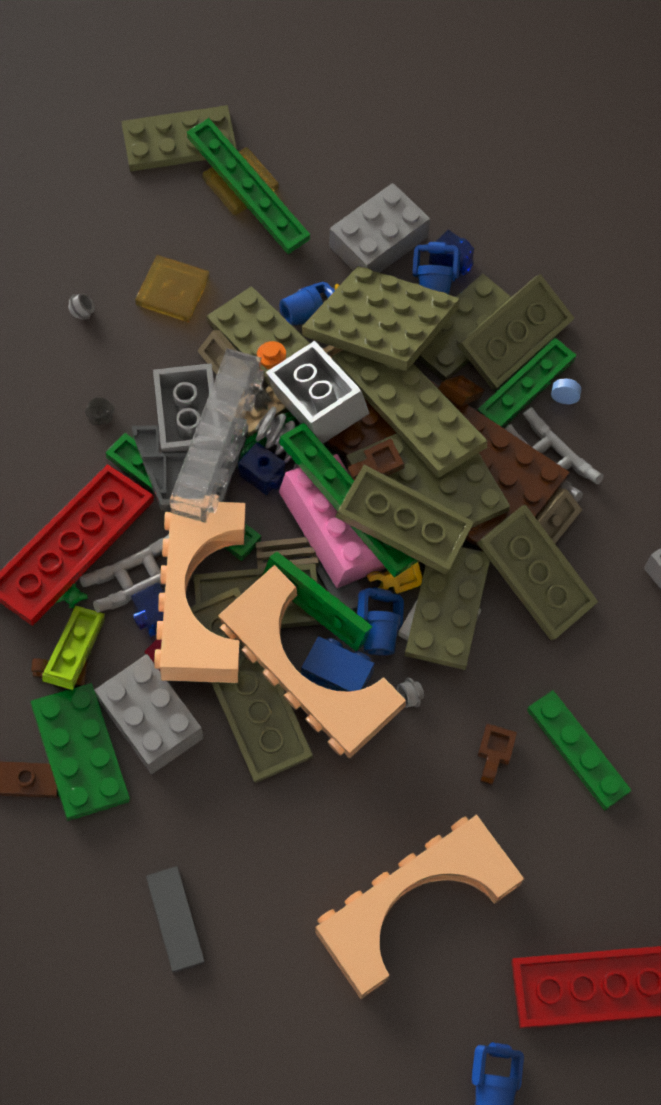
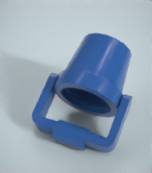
[413,242,461,295]
[279,282,335,326]
[357,587,404,656]
[472,1042,524,1105]

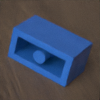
[301,636,375,691]

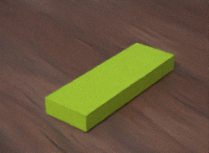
[42,606,105,690]

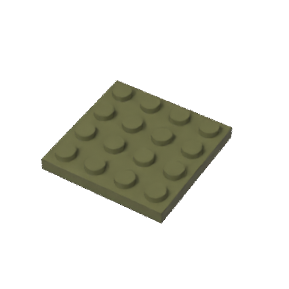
[302,266,460,371]
[346,434,510,528]

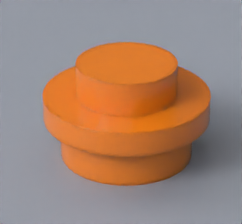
[257,341,287,369]

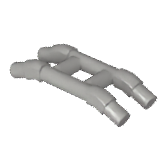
[504,407,604,502]
[80,534,169,612]

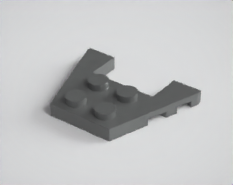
[132,424,248,510]

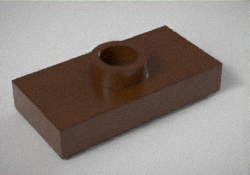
[438,375,485,407]
[0,761,58,798]

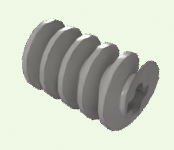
[255,406,300,469]

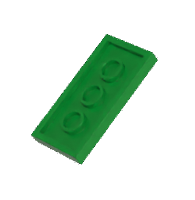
[31,683,130,821]

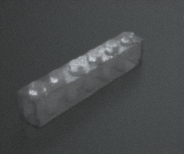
[170,348,265,523]

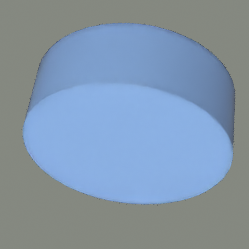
[551,378,581,404]

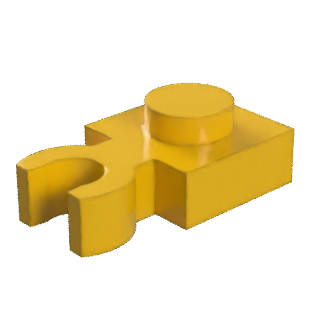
[367,562,423,594]

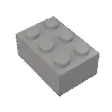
[329,183,430,273]
[266,341,369,444]
[153,363,222,453]
[94,654,204,775]

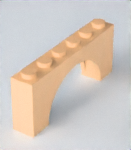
[154,500,245,683]
[218,565,406,759]
[315,815,524,999]

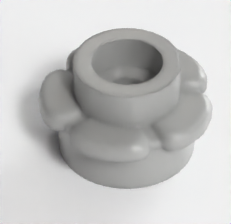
[68,293,95,320]
[397,678,424,708]

